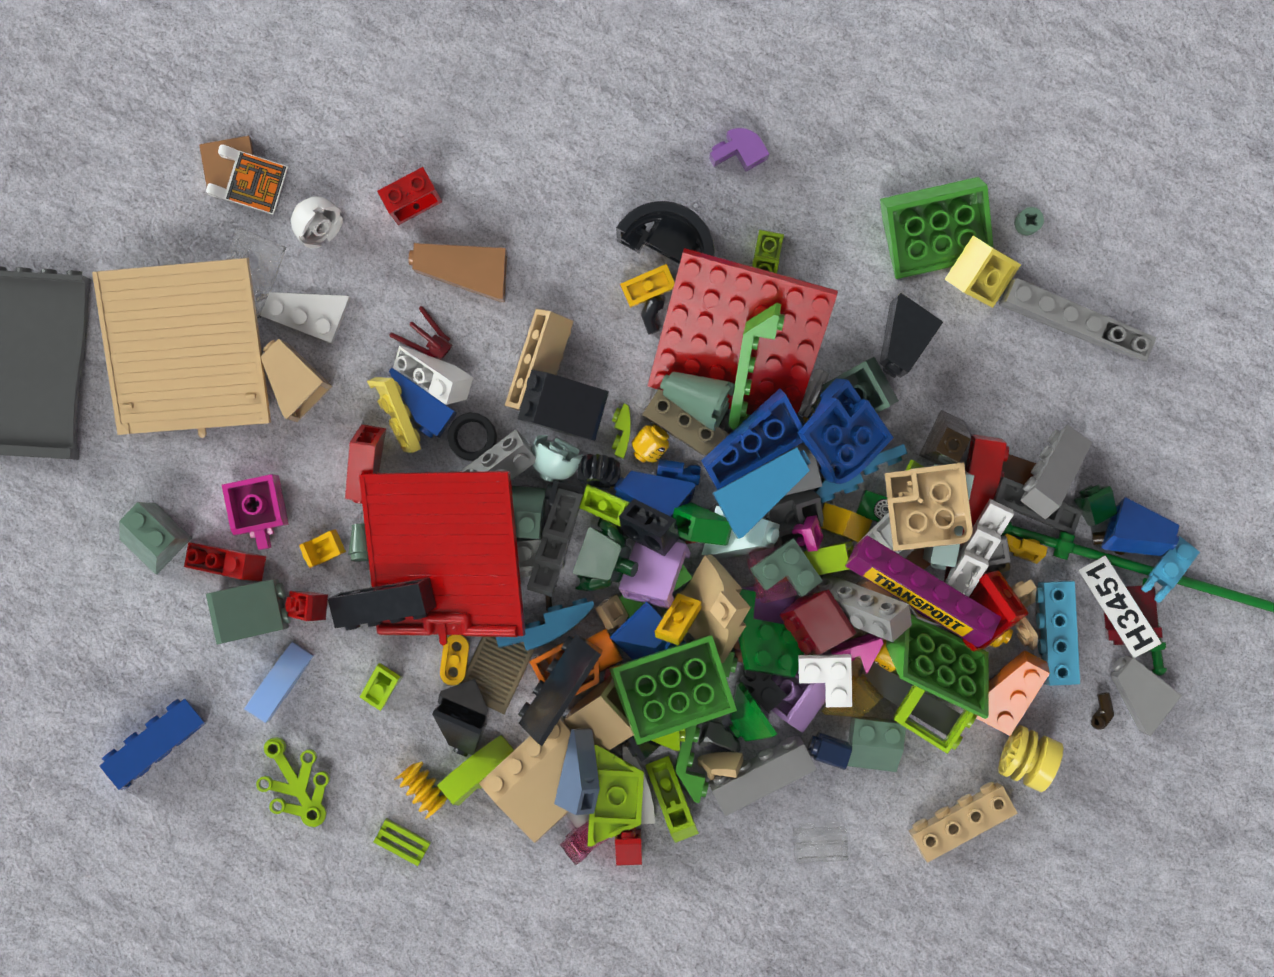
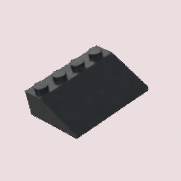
[518,634,603,746]

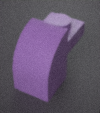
[709,128,769,172]

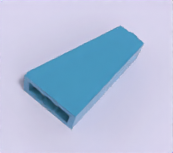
[713,447,811,539]

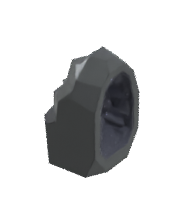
[698,720,741,753]

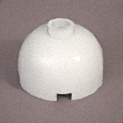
[291,196,343,249]

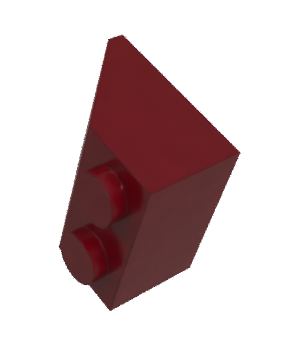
[779,589,857,655]

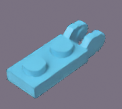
[1141,536,1200,603]

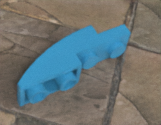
[815,444,907,503]
[496,598,594,651]

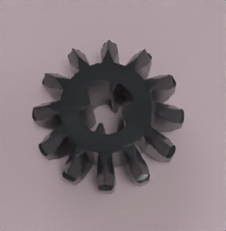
[578,454,621,488]

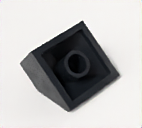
[432,704,487,757]

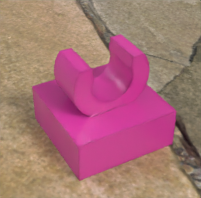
[792,515,823,552]

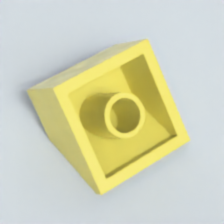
[945,236,1021,308]

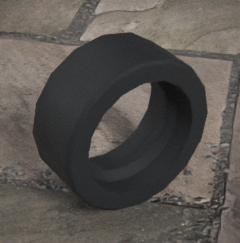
[447,412,497,461]

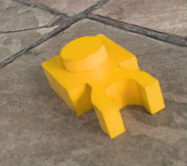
[1005,534,1048,564]

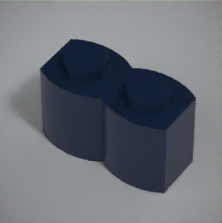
[808,732,852,770]

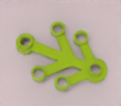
[256,737,330,827]

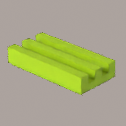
[373,818,431,866]

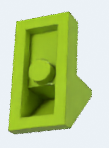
[360,663,403,711]

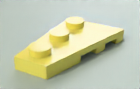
[367,377,421,453]

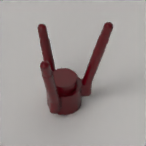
[389,306,453,360]

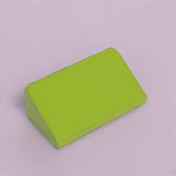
[580,484,630,527]

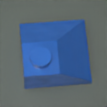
[610,602,686,660]

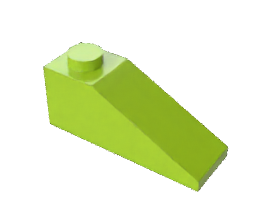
[645,756,699,843]

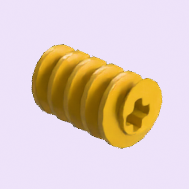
[394,761,448,819]

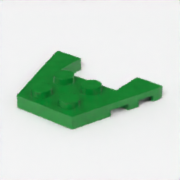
[739,589,804,678]

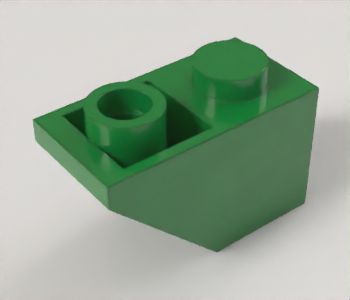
[672,502,732,546]

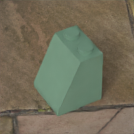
[512,486,546,539]
[119,502,192,575]
[206,579,291,645]

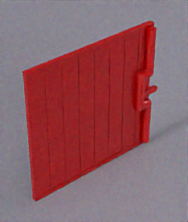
[359,471,526,645]

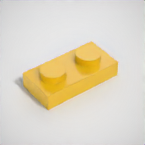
[620,264,675,308]
[655,593,702,646]

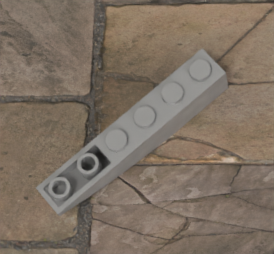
[999,278,1156,362]

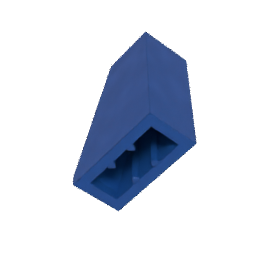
[614,471,696,517]
[1101,497,1180,556]

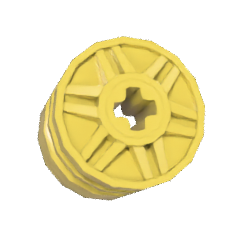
[998,725,1064,792]

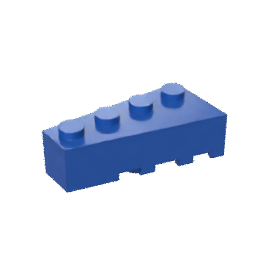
[701,388,803,490]
[99,699,206,790]

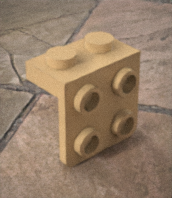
[1011,579,1038,650]

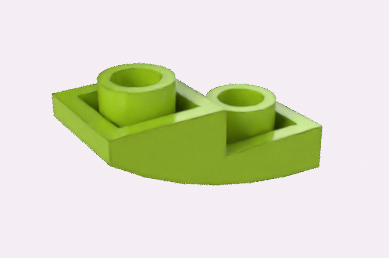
[752,229,784,274]
[612,404,631,459]

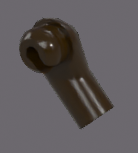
[1091,692,1114,730]

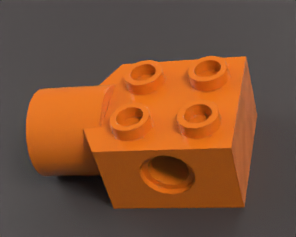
[529,629,623,696]

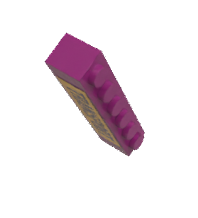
[845,535,1001,647]

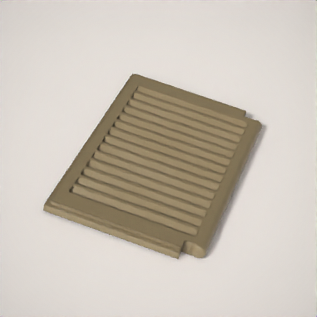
[460,637,535,714]

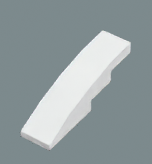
[945,499,1014,597]

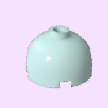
[532,435,583,482]

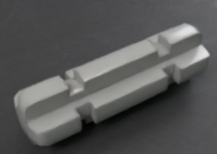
[798,369,829,418]

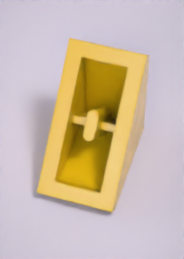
[820,503,872,542]

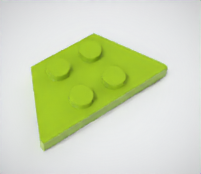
[587,744,644,847]

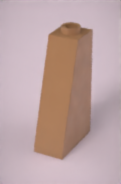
[409,243,508,302]

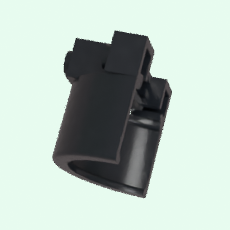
[616,201,715,264]

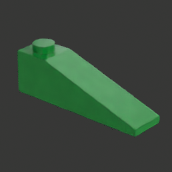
[729,680,777,742]

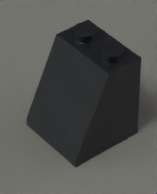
[879,293,943,378]
[518,370,609,441]

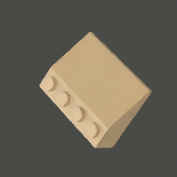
[479,716,571,843]

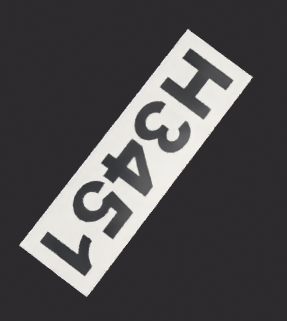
[1078,556,1162,658]

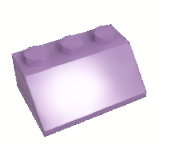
[771,653,825,733]

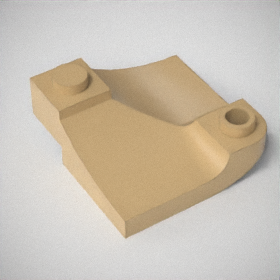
[885,462,973,551]
[674,554,751,663]

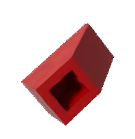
[285,591,328,621]
[615,827,642,866]

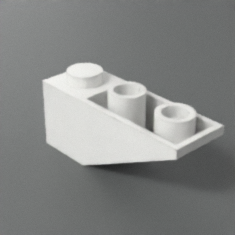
[393,346,473,405]

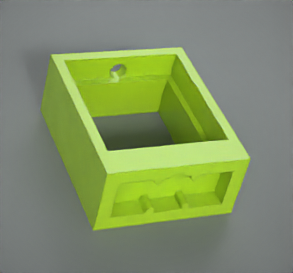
[893,685,977,754]

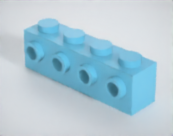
[1035,581,1080,686]

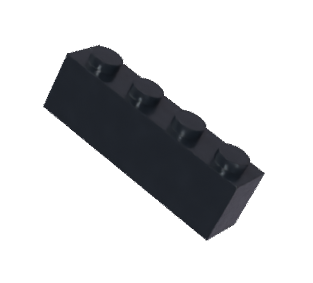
[328,577,437,630]

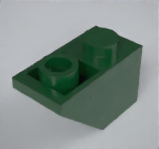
[1074,484,1117,526]

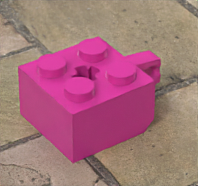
[222,474,289,550]

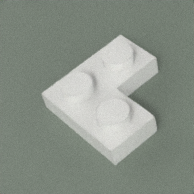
[798,654,852,707]

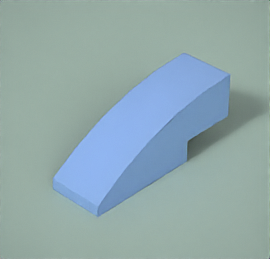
[244,642,314,723]

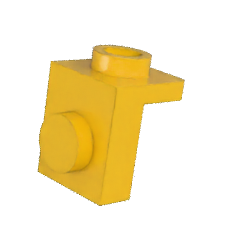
[299,529,346,568]

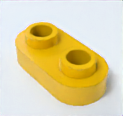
[440,635,470,685]

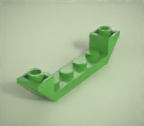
[728,303,785,431]
[675,650,738,803]

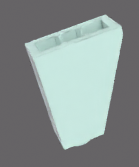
[702,506,780,559]

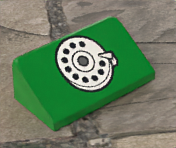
[856,490,889,522]

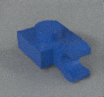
[656,459,701,486]

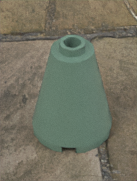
[660,372,735,431]

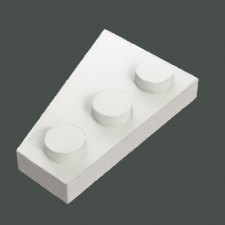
[260,292,351,344]

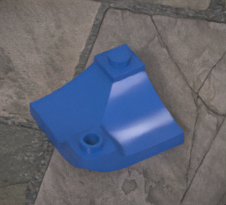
[797,378,894,484]

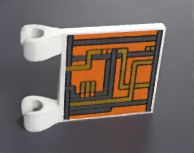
[206,145,288,215]

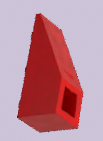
[184,542,266,581]

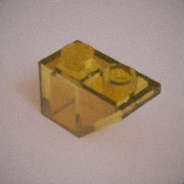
[821,675,884,717]

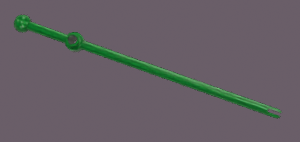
[1001,521,1274,612]

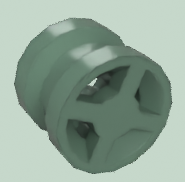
[1014,207,1044,236]

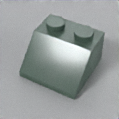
[847,715,906,772]

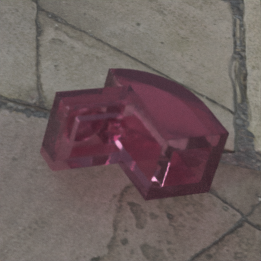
[560,820,609,865]

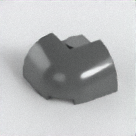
[765,490,823,549]

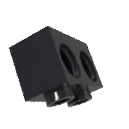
[619,499,679,556]

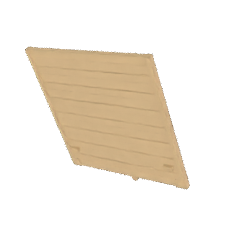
[92,258,271,438]

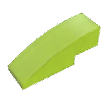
[437,735,514,806]

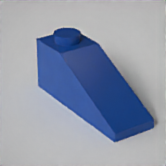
[389,368,457,438]

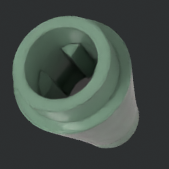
[348,524,369,562]

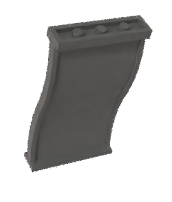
[0,266,91,460]

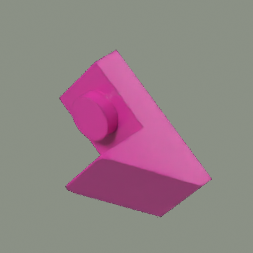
[831,633,883,674]

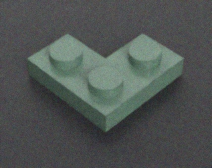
[750,538,823,596]

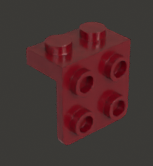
[1104,585,1163,645]

